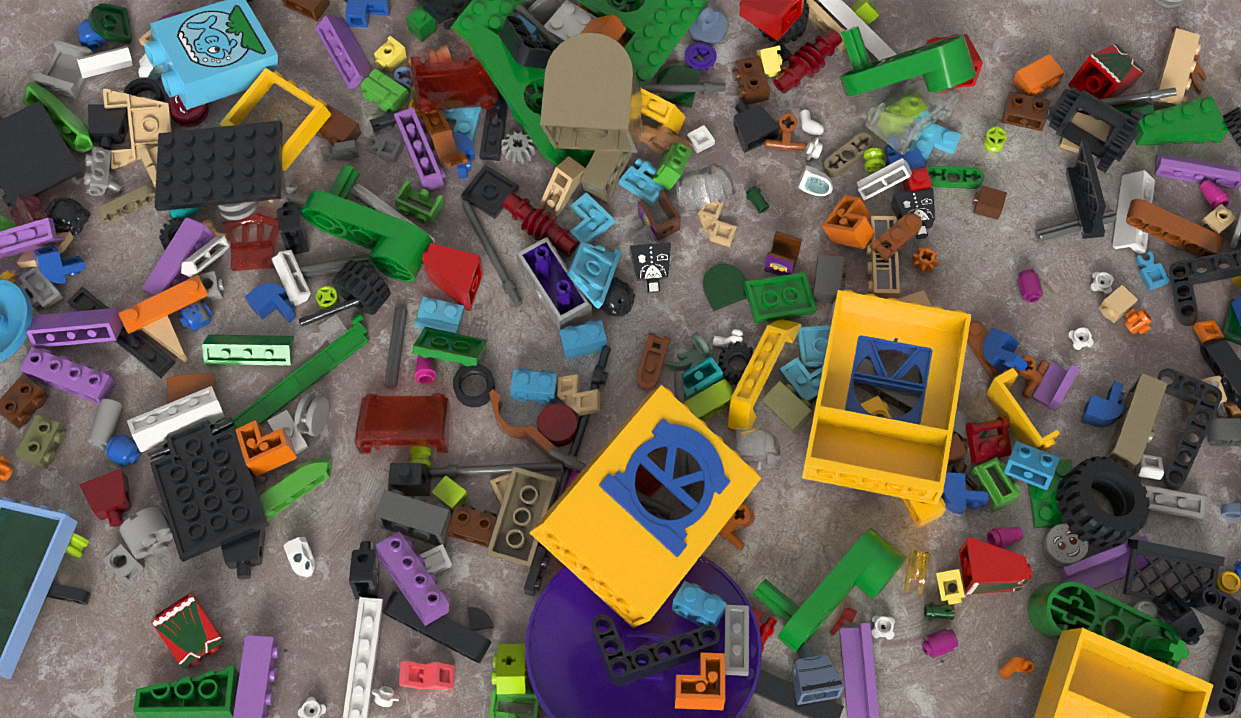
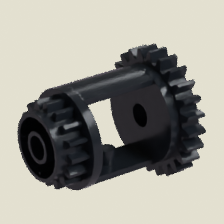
[1047,87,1144,173]

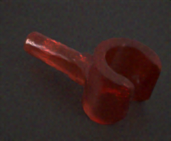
[829,608,857,636]

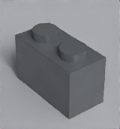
[813,254,847,304]

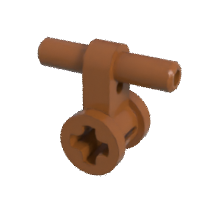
[764,113,806,151]
[1007,355,1049,399]
[719,504,755,550]

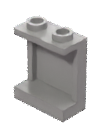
[34,40,93,101]

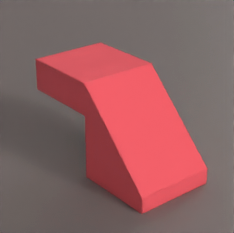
[399,661,455,689]

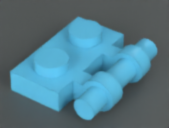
[619,158,665,206]

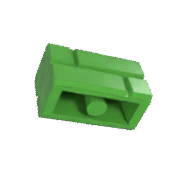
[361,68,410,114]

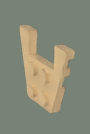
[103,89,172,170]

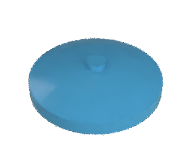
[0,280,33,362]

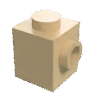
[1199,204,1237,235]
[1099,285,1138,323]

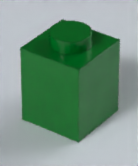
[406,5,437,42]

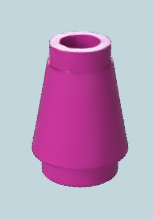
[1200,180,1230,209]
[414,354,436,384]
[987,527,1023,548]

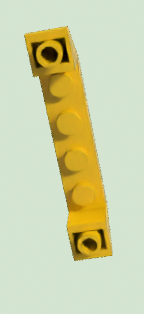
[640,87,686,135]
[727,319,802,435]

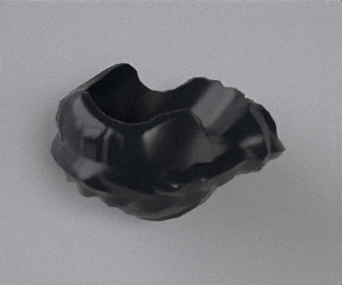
[45,197,91,235]
[600,277,635,317]

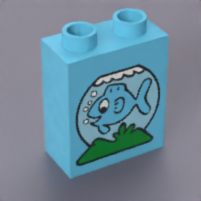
[144,0,278,110]

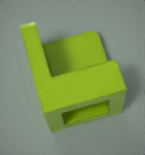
[850,0,880,25]
[432,476,468,514]

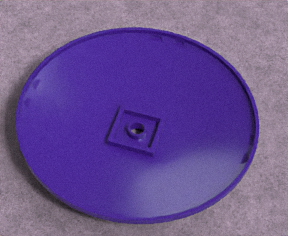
[525,555,762,718]

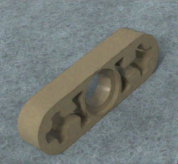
[823,133,873,177]
[97,185,155,223]

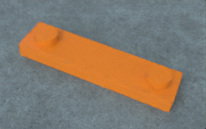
[118,275,208,334]

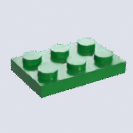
[743,272,817,323]
[412,328,487,366]
[1027,460,1073,528]

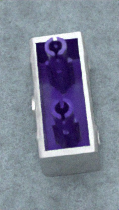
[516,237,592,330]

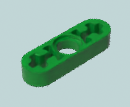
[927,166,984,189]

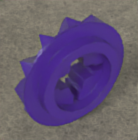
[685,42,717,71]

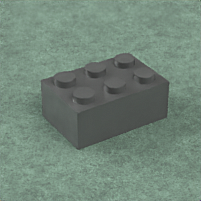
[375,490,452,548]

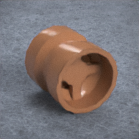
[427,44,452,69]

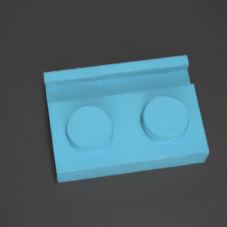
[414,297,465,334]

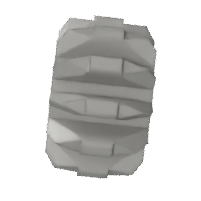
[501,129,536,166]

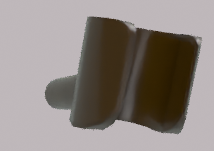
[951,461,978,490]

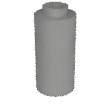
[88,399,123,450]

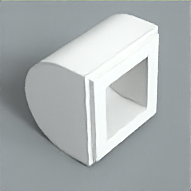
[1136,454,1164,480]

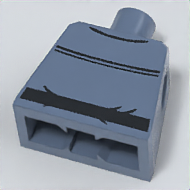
[792,646,844,705]

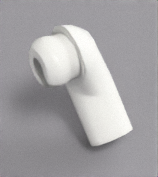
[800,110,824,135]
[712,329,743,348]

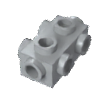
[83,147,122,196]

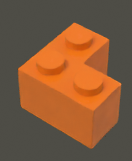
[580,14,626,47]
[821,195,875,249]
[235,420,297,477]
[675,653,725,710]

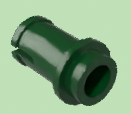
[746,186,770,214]
[924,602,955,620]

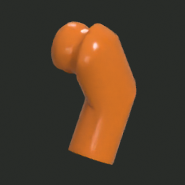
[998,656,1035,680]

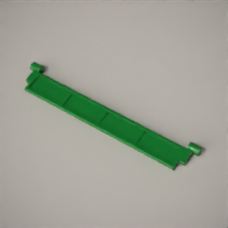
[216,313,369,432]

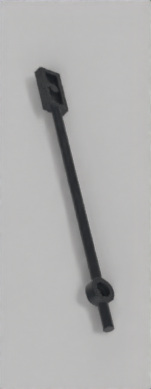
[524,346,611,597]

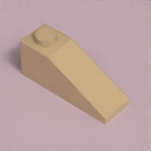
[537,157,586,220]
[140,315,189,364]

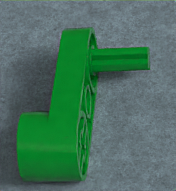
[839,26,977,97]
[301,165,433,283]
[753,528,907,654]
[1027,581,1189,669]

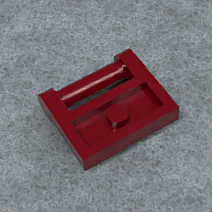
[966,416,1012,463]

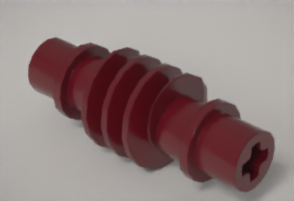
[773,29,842,94]
[502,192,579,256]

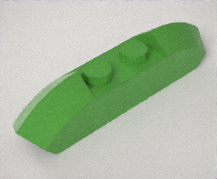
[22,82,94,153]
[260,457,332,520]

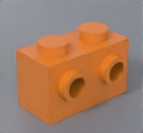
[1012,54,1064,97]

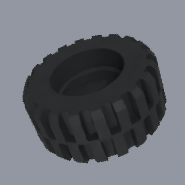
[1056,456,1150,548]

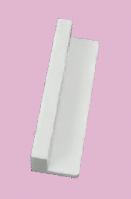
[1112,170,1155,254]
[127,386,225,452]

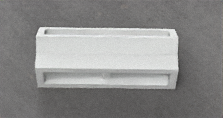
[76,46,133,78]
[857,158,912,200]
[181,236,230,278]
[271,250,311,306]

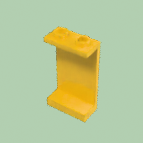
[986,368,1060,453]

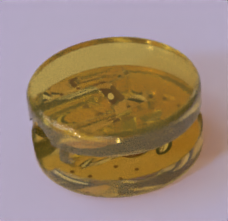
[904,550,931,595]

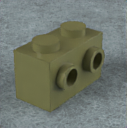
[762,381,814,433]
[15,414,67,469]

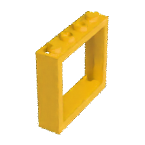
[219,68,331,171]

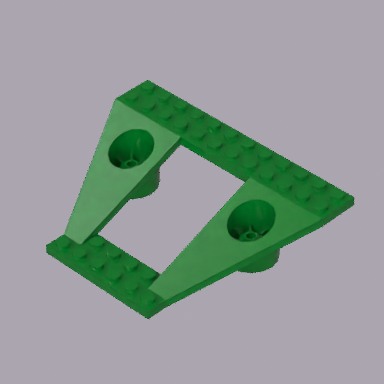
[450,0,709,168]

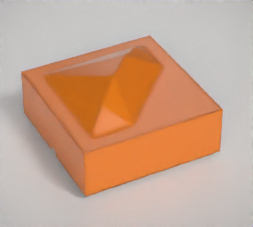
[1193,320,1224,344]

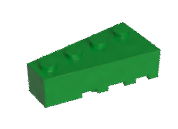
[1134,96,1229,146]
[133,665,240,718]

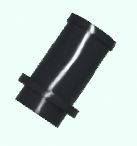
[369,111,396,132]

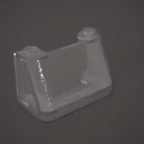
[865,78,962,155]

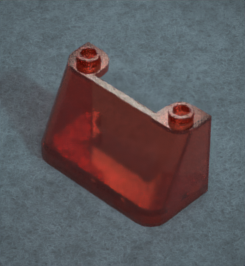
[406,57,498,113]
[355,393,450,454]

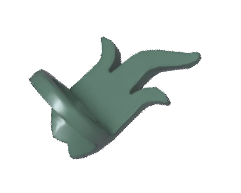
[666,332,714,369]

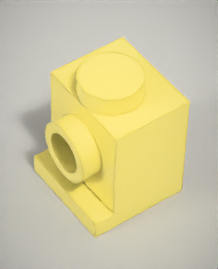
[374,36,407,73]
[756,46,782,77]
[936,569,966,605]

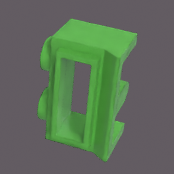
[652,142,693,191]
[394,180,445,224]
[970,457,1020,513]
[489,690,540,718]

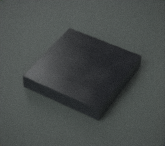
[461,165,519,219]

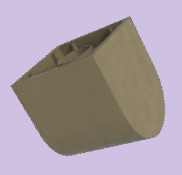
[540,33,642,153]

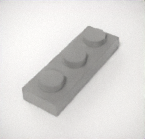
[1142,485,1206,520]
[724,605,749,676]

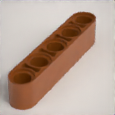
[1126,199,1224,257]

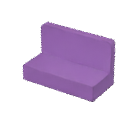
[1032,363,1080,411]

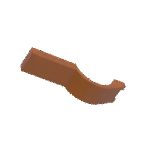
[419,106,468,168]
[489,389,560,462]

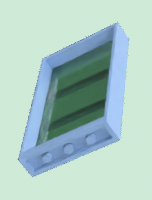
[0,497,78,679]

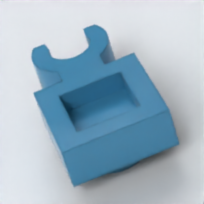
[1135,251,1170,291]

